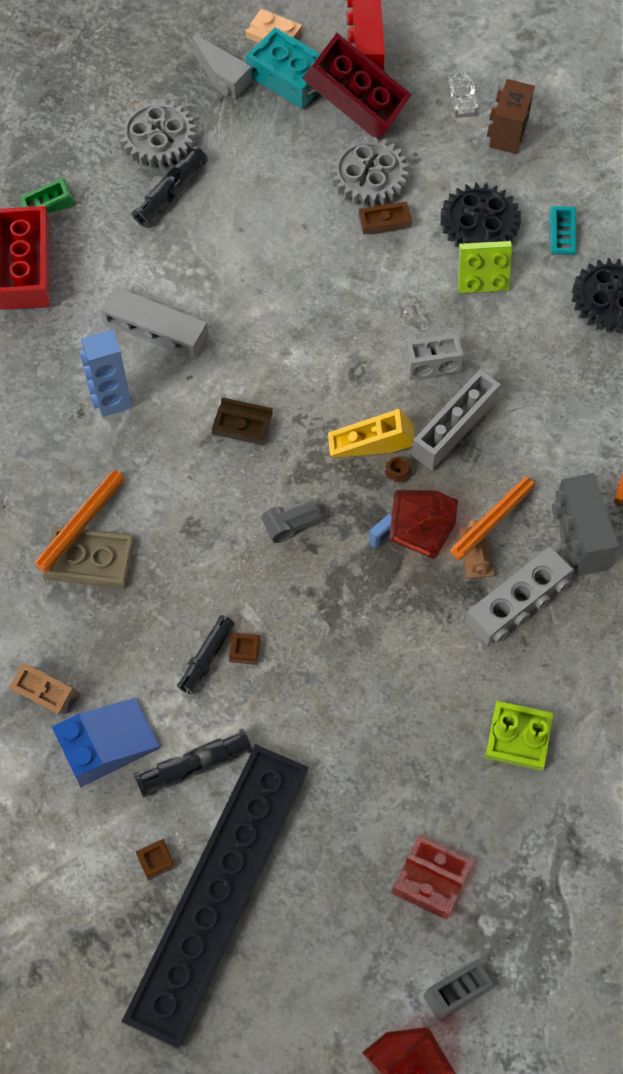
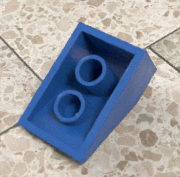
[52,698,160,788]

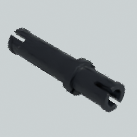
[177,615,235,695]

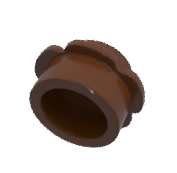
[385,457,411,482]

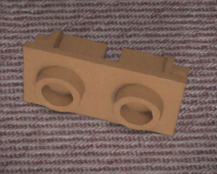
[459,520,494,579]

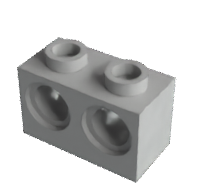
[404,333,463,380]

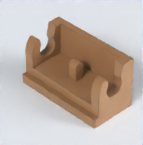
[9,662,80,715]

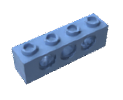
[79,329,132,417]

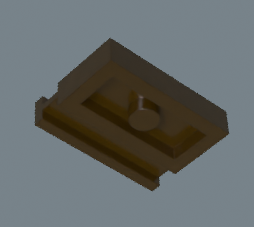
[212,397,273,445]

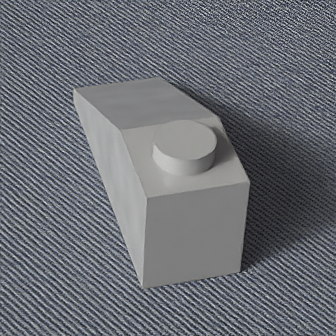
[192,35,252,100]

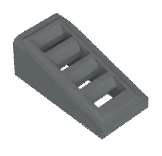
[423,959,495,1022]

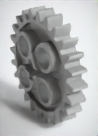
[118,99,197,168]
[330,137,409,207]

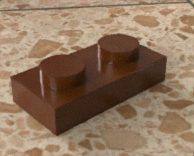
[358,201,412,235]

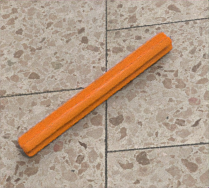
[35,470,124,573]
[450,477,535,560]

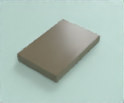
[42,526,135,589]

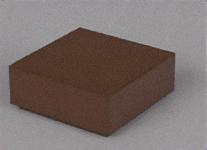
[229,633,260,665]
[135,839,176,881]

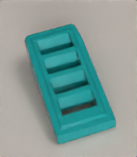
[548,206,576,255]

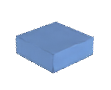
[369,514,396,548]

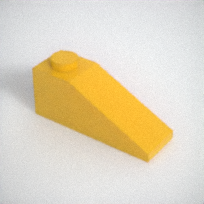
[328,409,415,458]

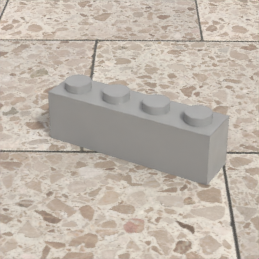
[101,286,208,360]
[411,370,501,470]

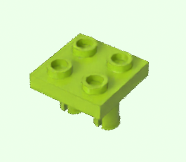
[458,241,512,293]
[485,701,554,771]

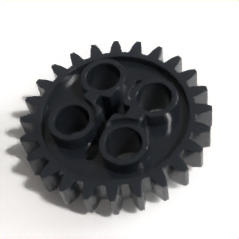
[440,182,521,247]
[571,258,623,334]

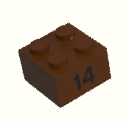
[487,79,535,154]

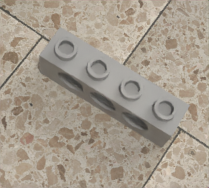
[465,546,573,646]

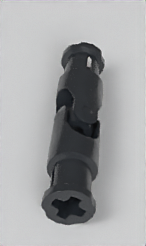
[132,146,208,228]
[134,728,252,798]

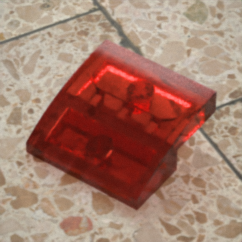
[391,834,473,920]

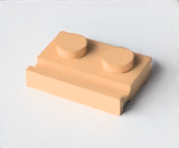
[245,9,302,43]

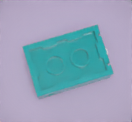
[246,27,320,109]

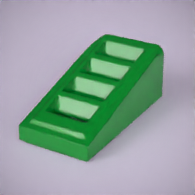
[19,177,76,214]

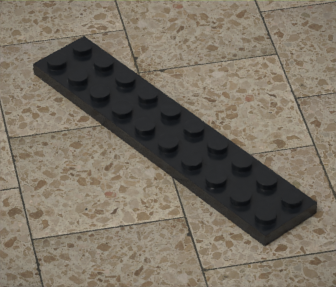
[121,744,309,1050]

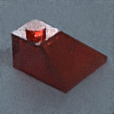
[389,490,458,559]
[362,1027,456,1074]

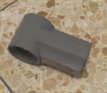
[261,498,320,543]

